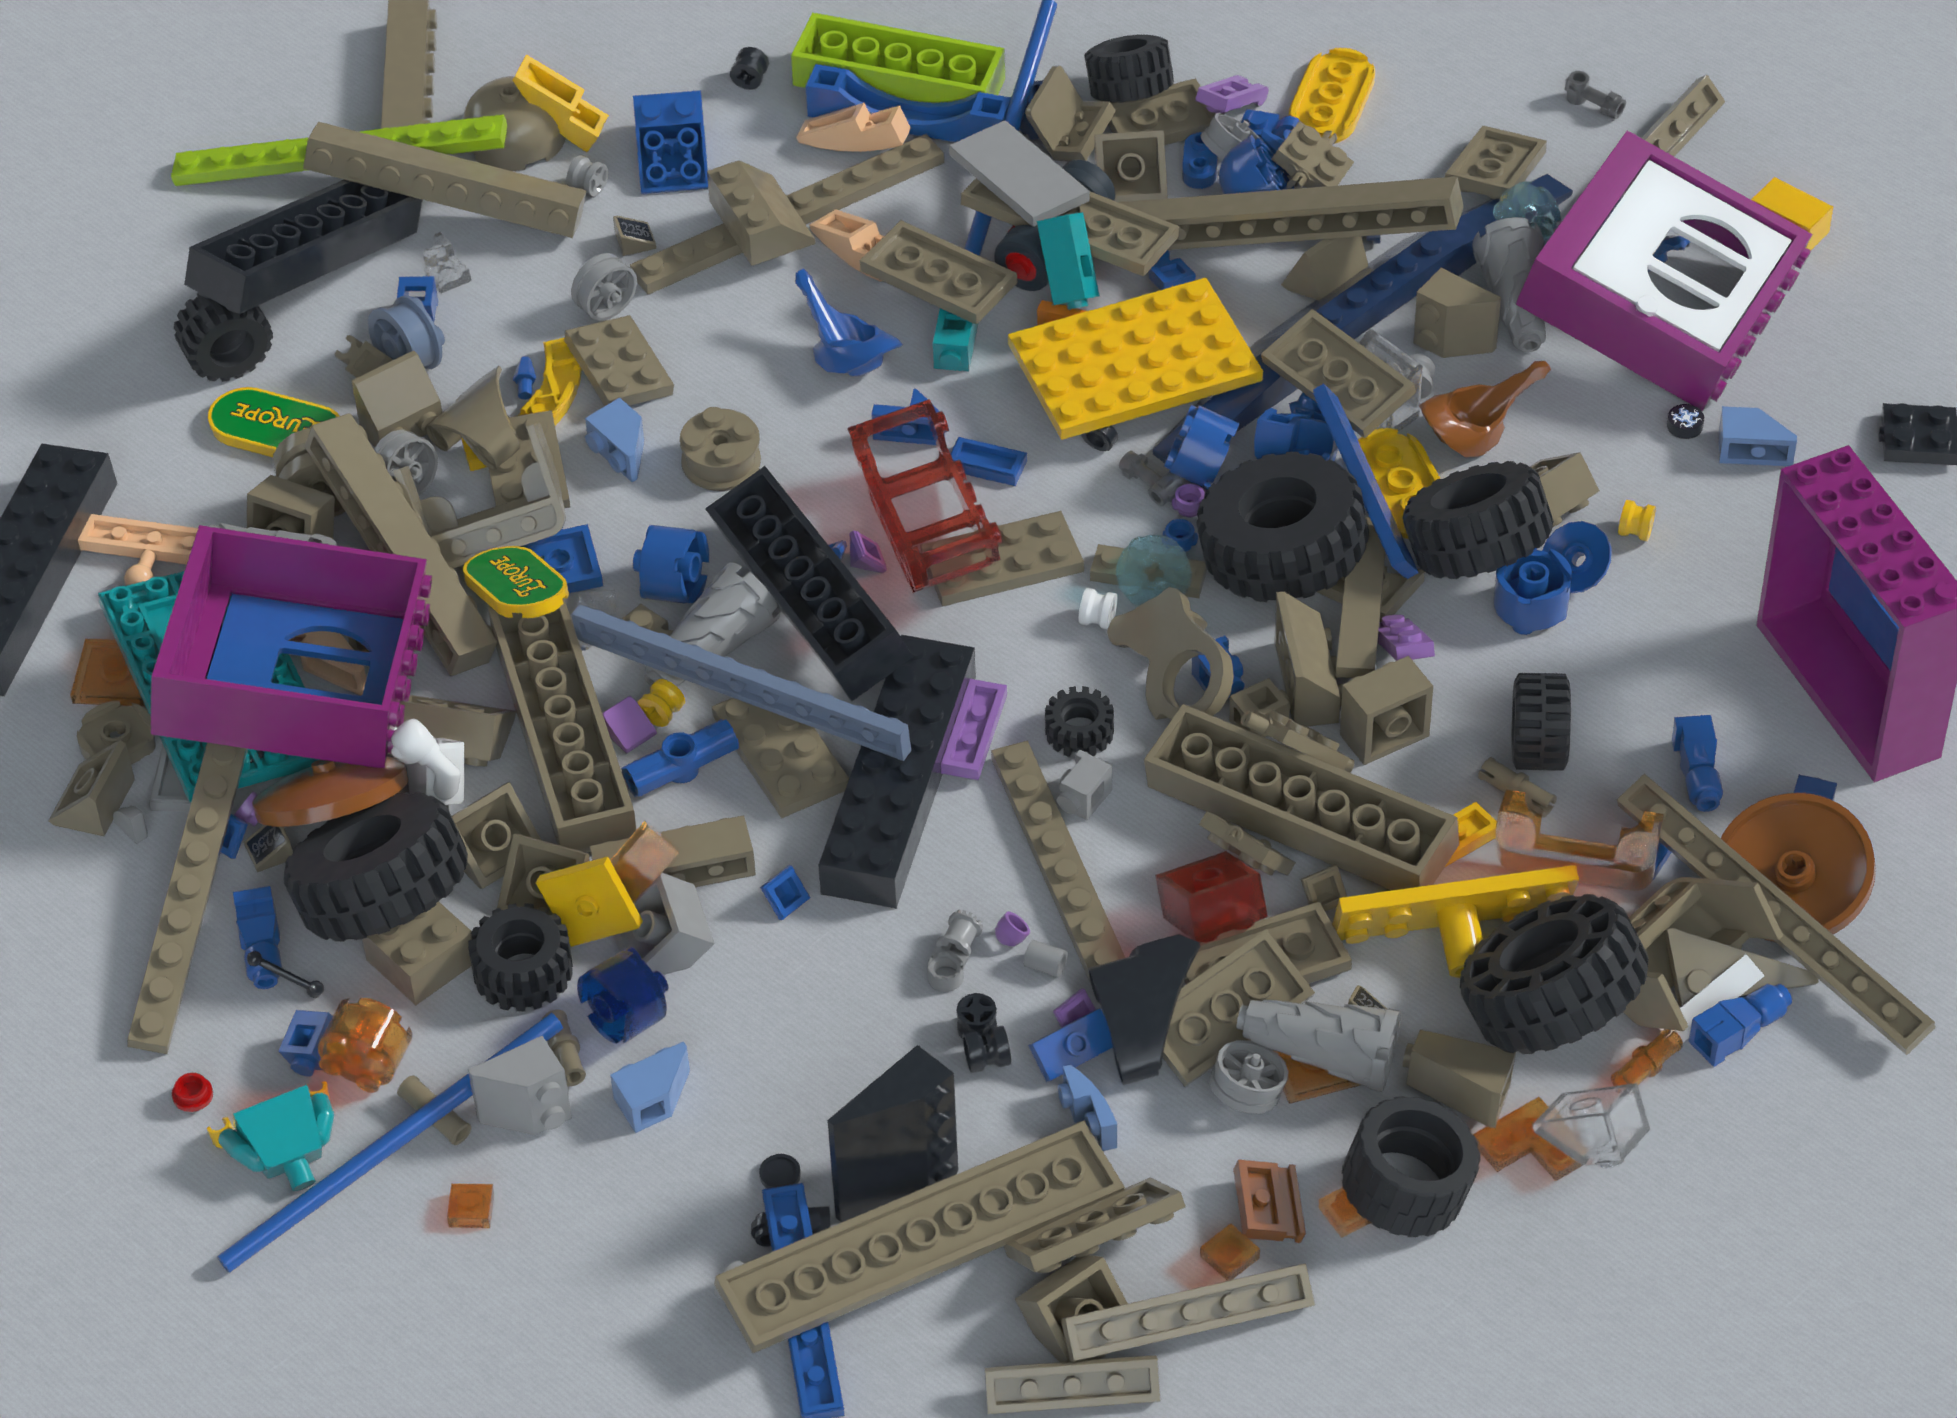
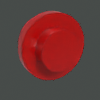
[172,1073,213,1112]

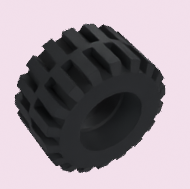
[1084,34,1174,103]
[174,293,273,382]
[1511,673,1571,771]
[468,903,573,1012]

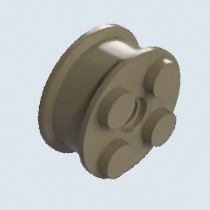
[680,407,761,491]

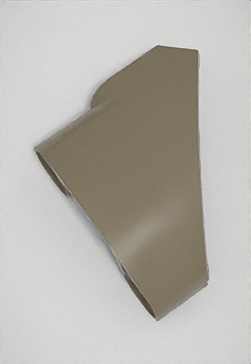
[425,366,520,470]

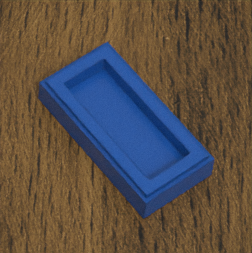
[946,437,1027,486]

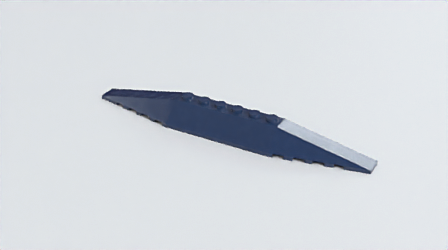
[1153,174,1573,463]

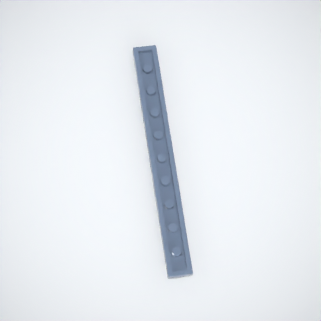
[571,604,911,761]

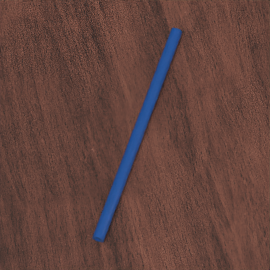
[964,0,1057,256]
[217,1013,563,1273]

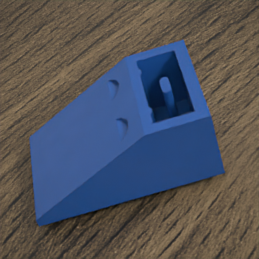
[633,90,708,194]

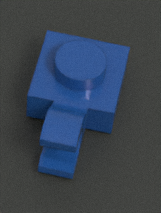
[1241,109,1299,140]

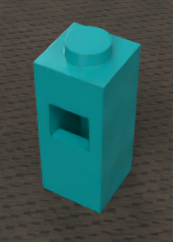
[1037,212,1100,310]
[933,308,978,372]

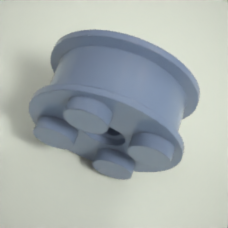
[368,296,445,369]

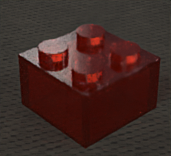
[1155,851,1268,943]

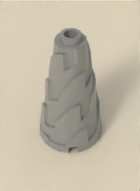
[1472,218,1546,352]
[644,562,780,687]
[1236,1000,1401,1092]

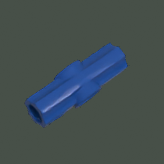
[621,719,739,797]

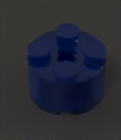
[577,947,669,1044]

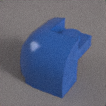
[1254,407,1338,461]

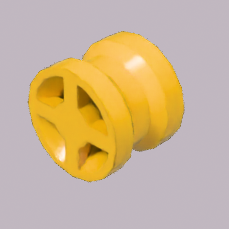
[1618,499,1656,541]
[637,679,685,727]

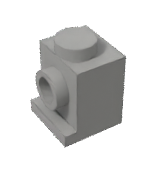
[1057,750,1112,820]

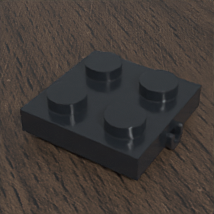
[1878,403,1957,465]

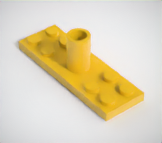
[1332,865,1579,978]

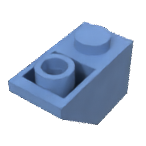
[585,398,644,482]
[610,1041,690,1133]

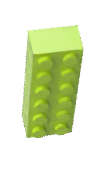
[791,12,1005,103]

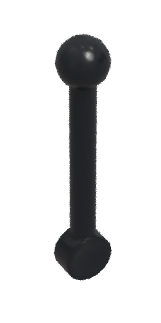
[247,951,324,998]

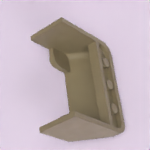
[393,422,566,568]
[1623,877,1783,1031]

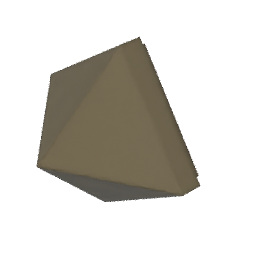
[1300,865,1347,912]

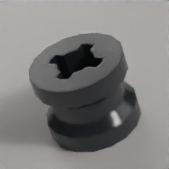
[730,47,769,90]
[956,993,997,1040]

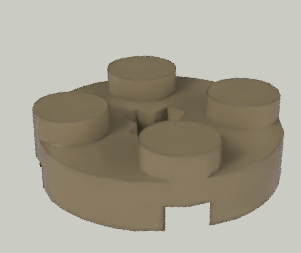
[77,701,156,765]

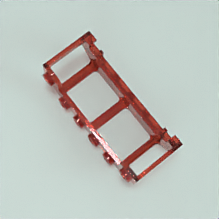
[847,399,1003,594]

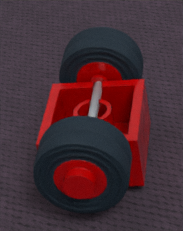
[994,160,1115,291]

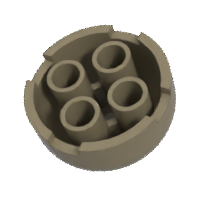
[463,76,566,171]

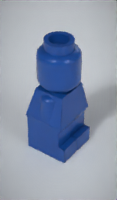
[1672,715,1723,812]
[233,886,282,989]
[1689,984,1792,1067]

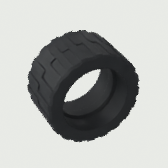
[1341,1096,1481,1237]

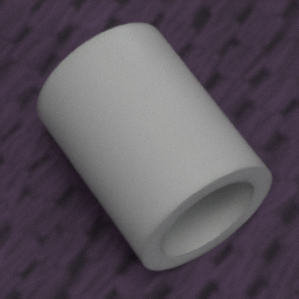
[1024,940,1068,977]

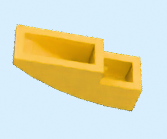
[512,54,609,152]

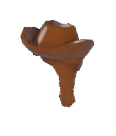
[1419,361,1551,457]

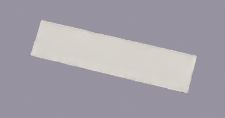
[1659,955,1764,1048]

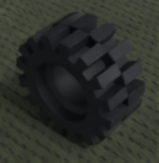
[1045,686,1114,757]

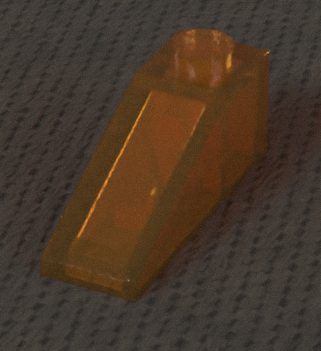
[610,820,679,902]

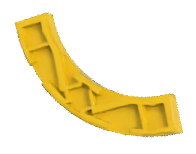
[461,337,582,472]

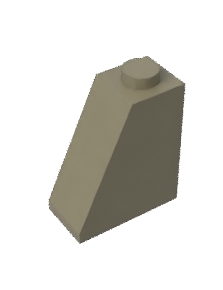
[1402,1029,1516,1128]

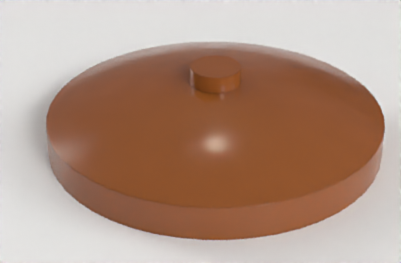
[252,757,409,827]
[1721,793,1876,943]

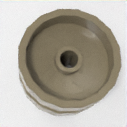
[273,428,345,517]

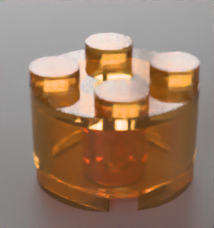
[318,998,413,1093]

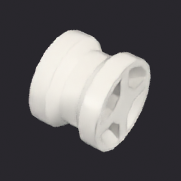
[1079,588,1117,630]

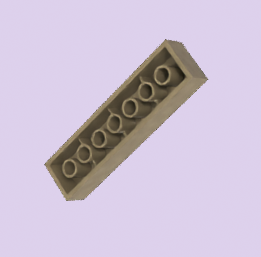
[488,598,637,853]
[1144,704,1459,890]

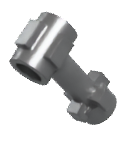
[1564,71,1626,118]
[1119,451,1184,506]

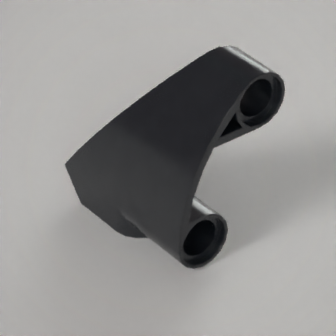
[1088,934,1200,1085]

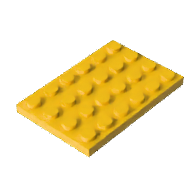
[1008,277,1263,440]

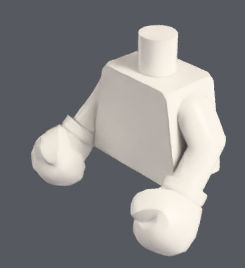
[388,719,464,810]

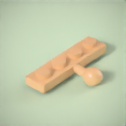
[78,514,198,586]

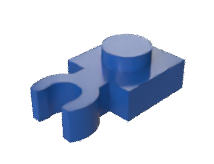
[1148,250,1196,290]

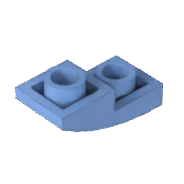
[1057,1065,1117,1151]

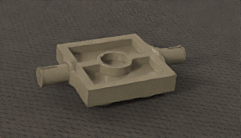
[1271,121,1354,189]
[1241,710,1355,773]

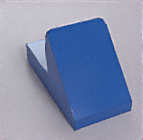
[871,388,945,446]

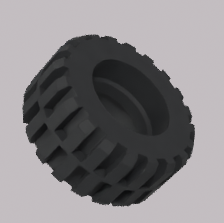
[1402,461,1554,579]

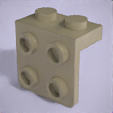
[1026,66,1116,161]

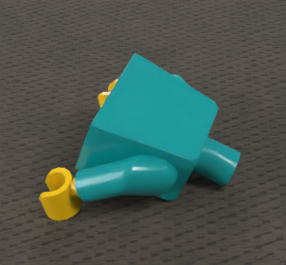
[207,1081,335,1191]

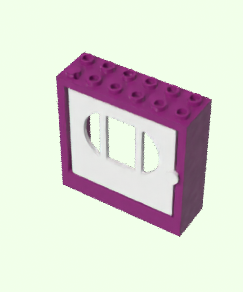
[1515,130,1813,411]

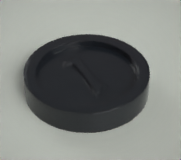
[759,1154,801,1189]

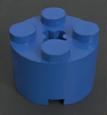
[1164,405,1239,490]
[633,525,710,604]
[1493,548,1572,635]

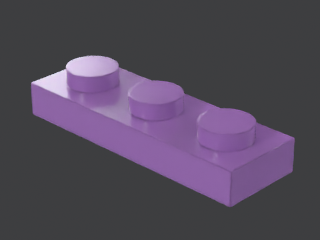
[1378,614,1435,661]
[941,679,1007,780]

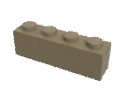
[590,815,756,899]

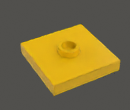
[536,856,643,947]

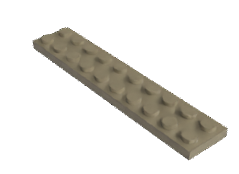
[714,1121,1125,1354]

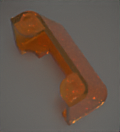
[1496,789,1664,891]

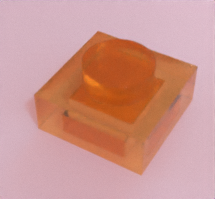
[447,1184,494,1228]
[1319,1187,1371,1238]
[1200,1223,1260,1281]

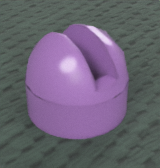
[995,911,1030,946]

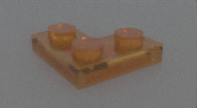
[1473,1097,1590,1181]

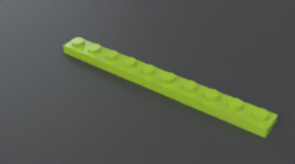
[171,114,508,186]

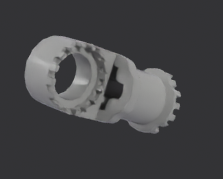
[927,910,983,992]

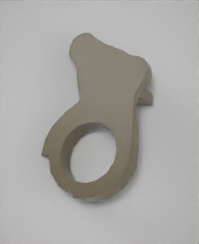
[1107,587,1234,720]

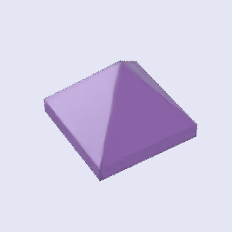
[849,530,887,573]
[1053,988,1096,1028]

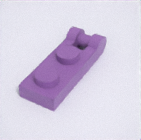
[1195,75,1269,114]

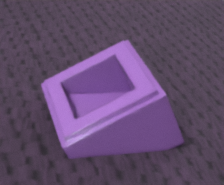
[602,696,657,753]

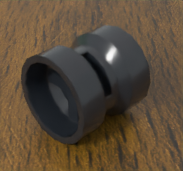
[962,1025,1011,1073]

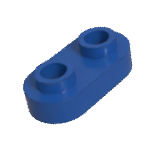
[1182,132,1218,189]

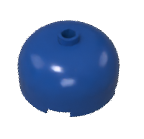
[1219,135,1294,194]

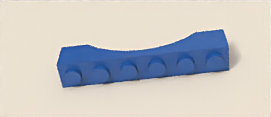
[806,64,1011,142]

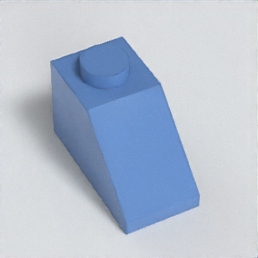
[1719,406,1797,466]

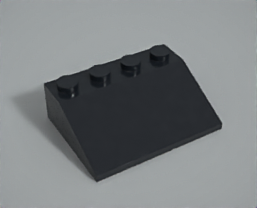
[827,1045,958,1222]

